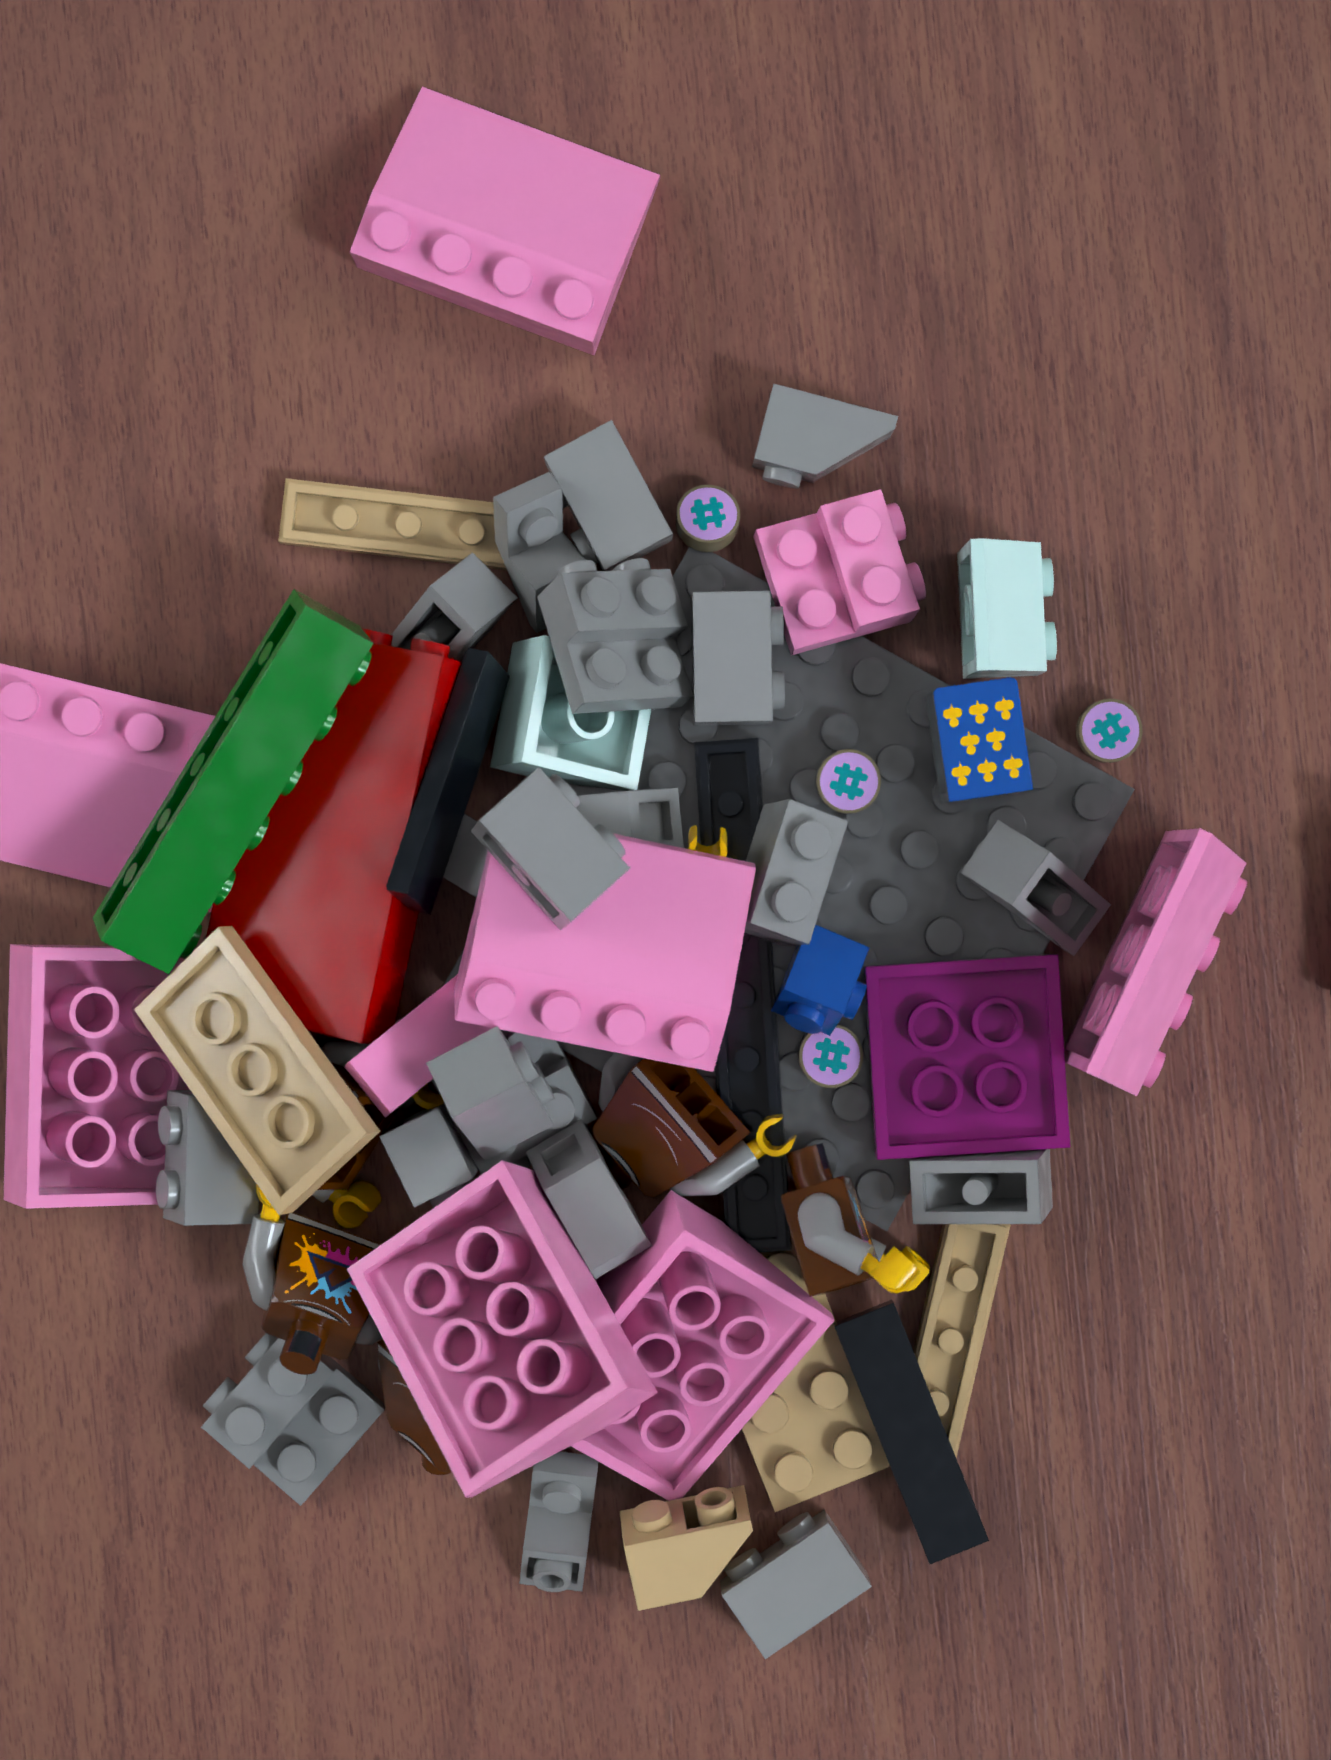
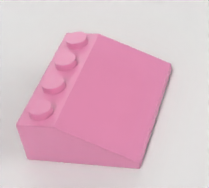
[350,87,660,355]
[0,663,215,912]
[1064,828,1247,1096]
[454,833,756,1072]
[3,944,196,1209]
[347,1160,658,1498]
[571,1190,835,1501]

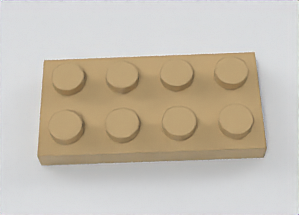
[134,926,380,1215]
[742,1235,890,1512]

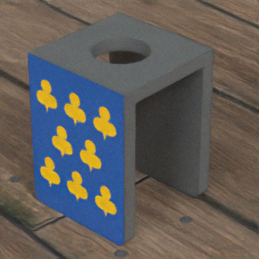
[925,677,1033,804]

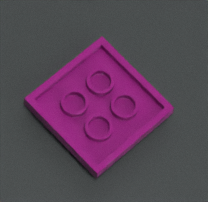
[864,954,1071,1160]

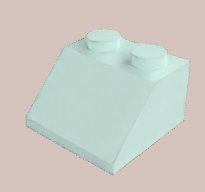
[957,538,1057,679]
[490,635,651,791]

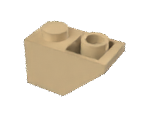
[619,1485,753,1611]

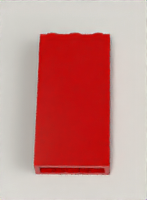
[206,628,462,1044]

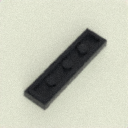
[386,648,510,915]
[833,1300,989,1564]

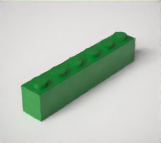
[93,589,373,974]

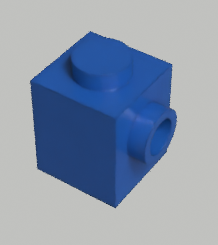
[771,925,870,1036]

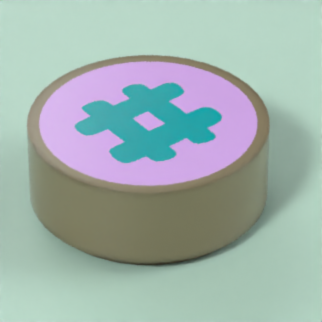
[675,485,740,552]
[1076,699,1142,763]
[816,749,881,814]
[798,1024,863,1088]

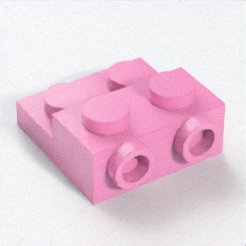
[753,489,926,656]

